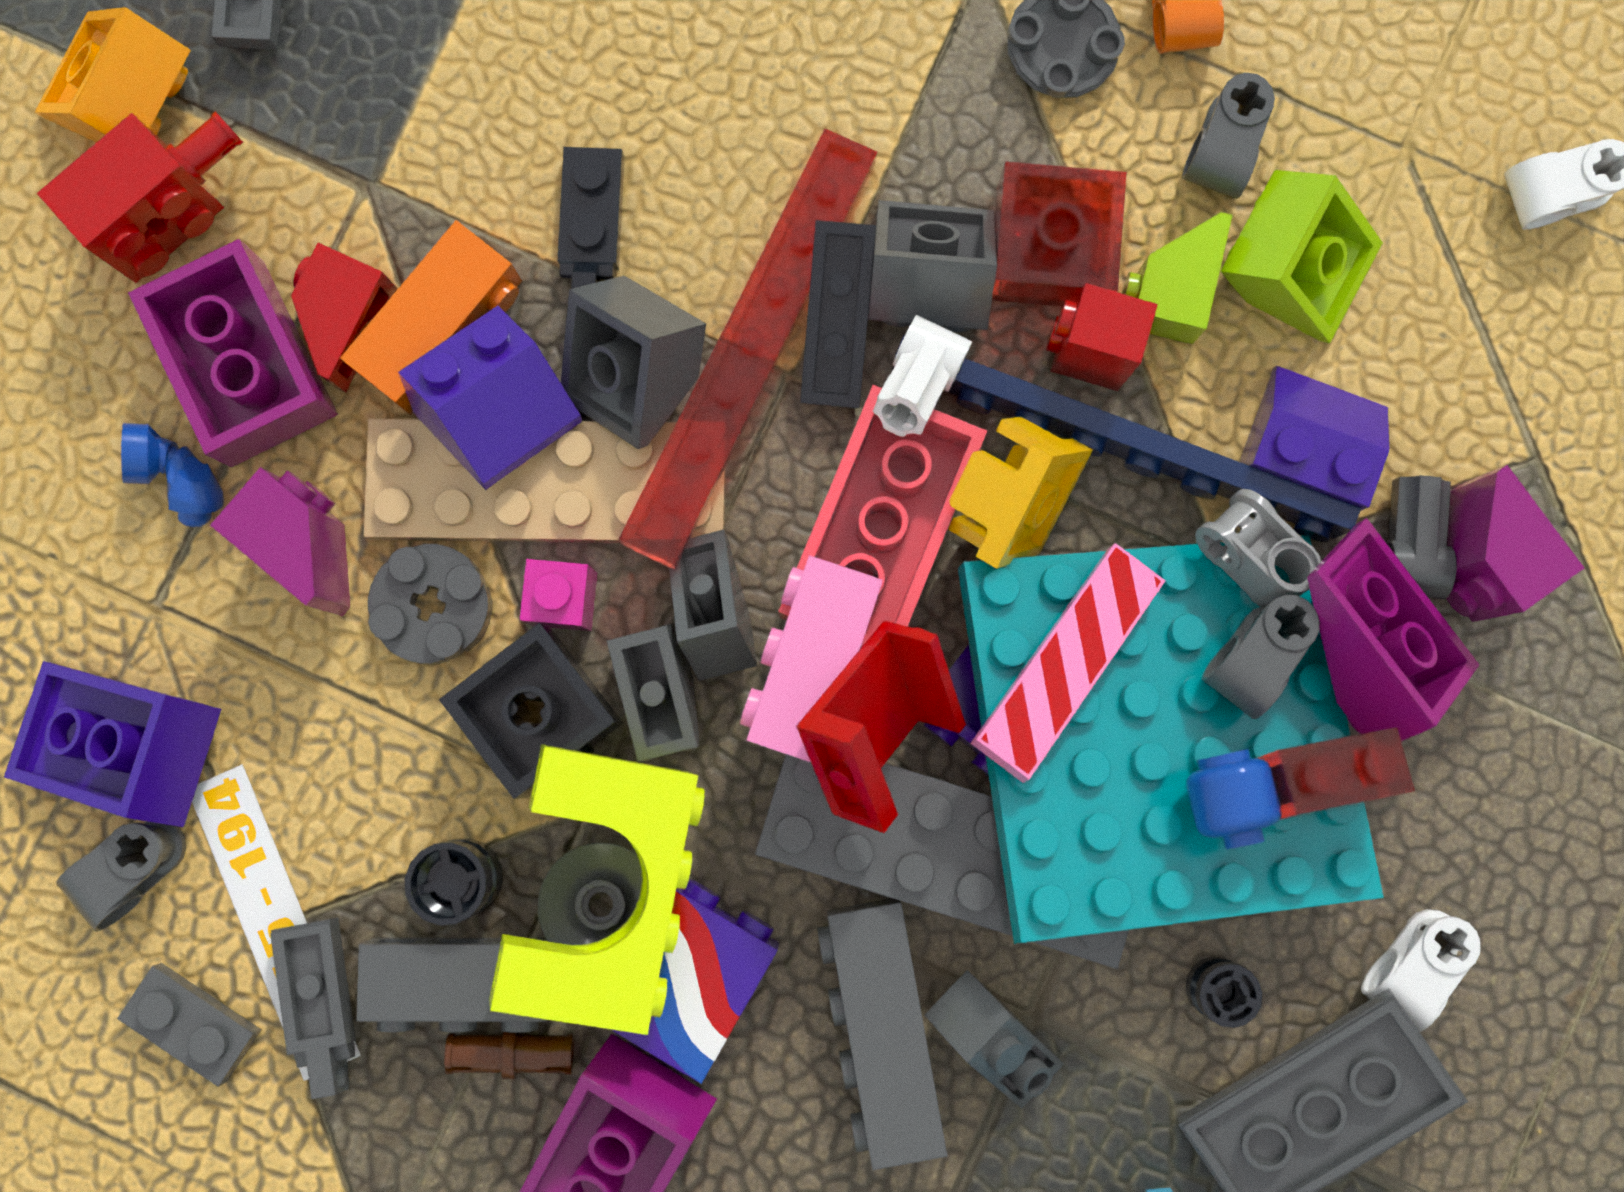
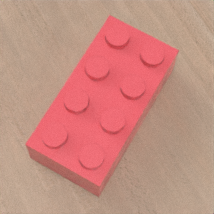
[778,385,987,649]

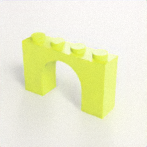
[489,745,705,1035]

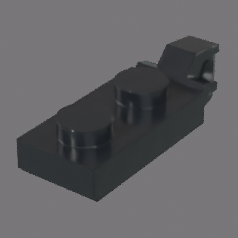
[557,147,625,289]

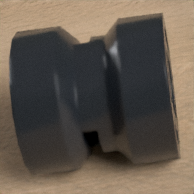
[1185,956,1262,1028]

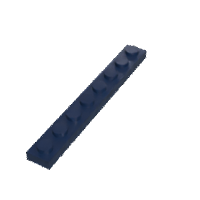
[892,335,1361,542]

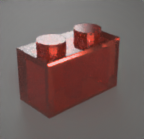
[1258,727,1415,821]

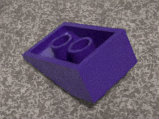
[4,661,222,827]

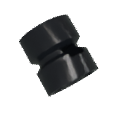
[404,838,503,925]

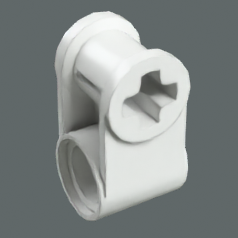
[1504,139,1624,230]
[1361,909,1481,1032]

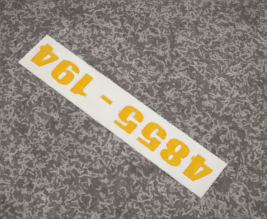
[192,764,361,1081]

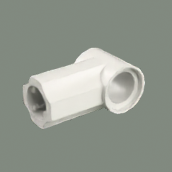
[873,315,972,437]

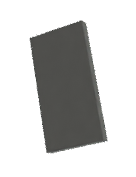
[1177,989,1468,1192]

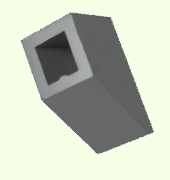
[924,970,1064,1109]

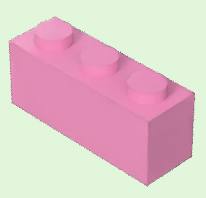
[740,555,883,762]

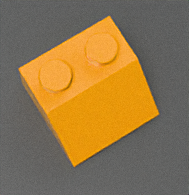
[34,7,191,142]

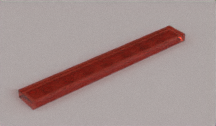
[618,128,878,569]

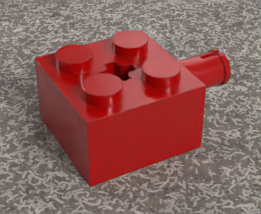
[36,111,244,283]

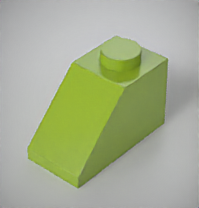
[1122,212,1233,344]

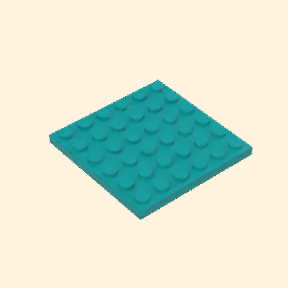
[958,535,1384,944]

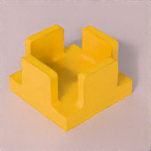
[948,417,1093,569]

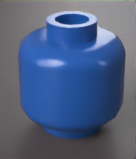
[1186,749,1282,849]

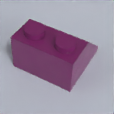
[1446,465,1584,622]
[210,467,351,617]

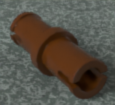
[444,1032,574,1079]

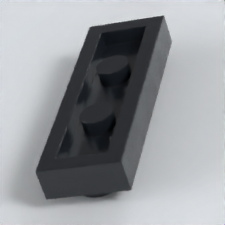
[800,220,876,408]

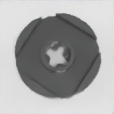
[368,544,493,665]

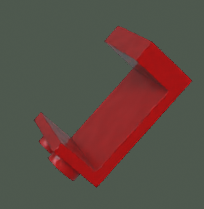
[796,620,966,833]

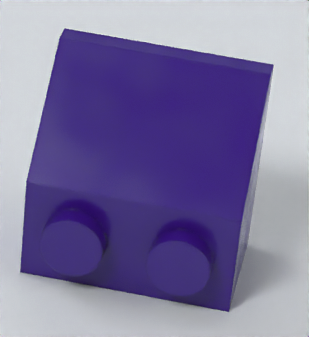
[398,306,582,490]
[1239,365,1390,511]

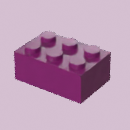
[128,239,338,468]

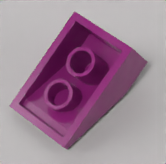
[1307,518,1480,753]
[520,1033,717,1192]

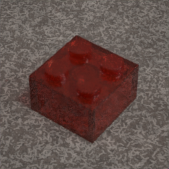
[992,161,1127,307]

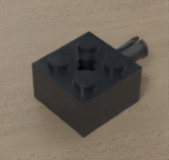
[439,623,623,799]

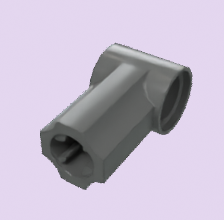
[1386,475,1457,599]

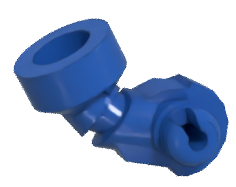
[121,423,224,527]

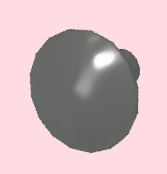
[1007,0,1125,98]

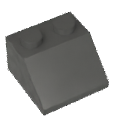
[868,200,997,332]
[561,276,706,449]

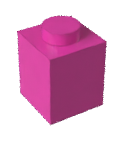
[520,559,598,631]

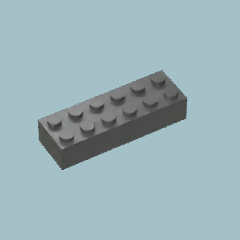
[755,754,1129,969]

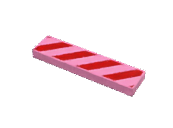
[971,543,1165,783]

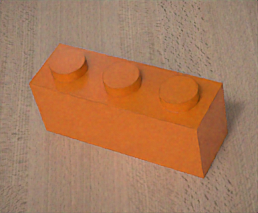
[340,220,522,415]

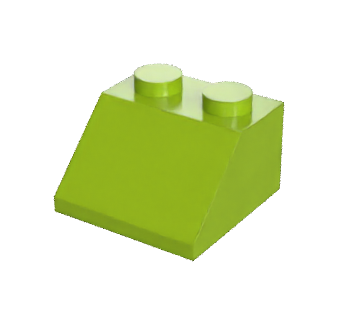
[1220,170,1383,343]

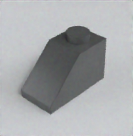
[666,529,757,681]
[607,623,700,762]

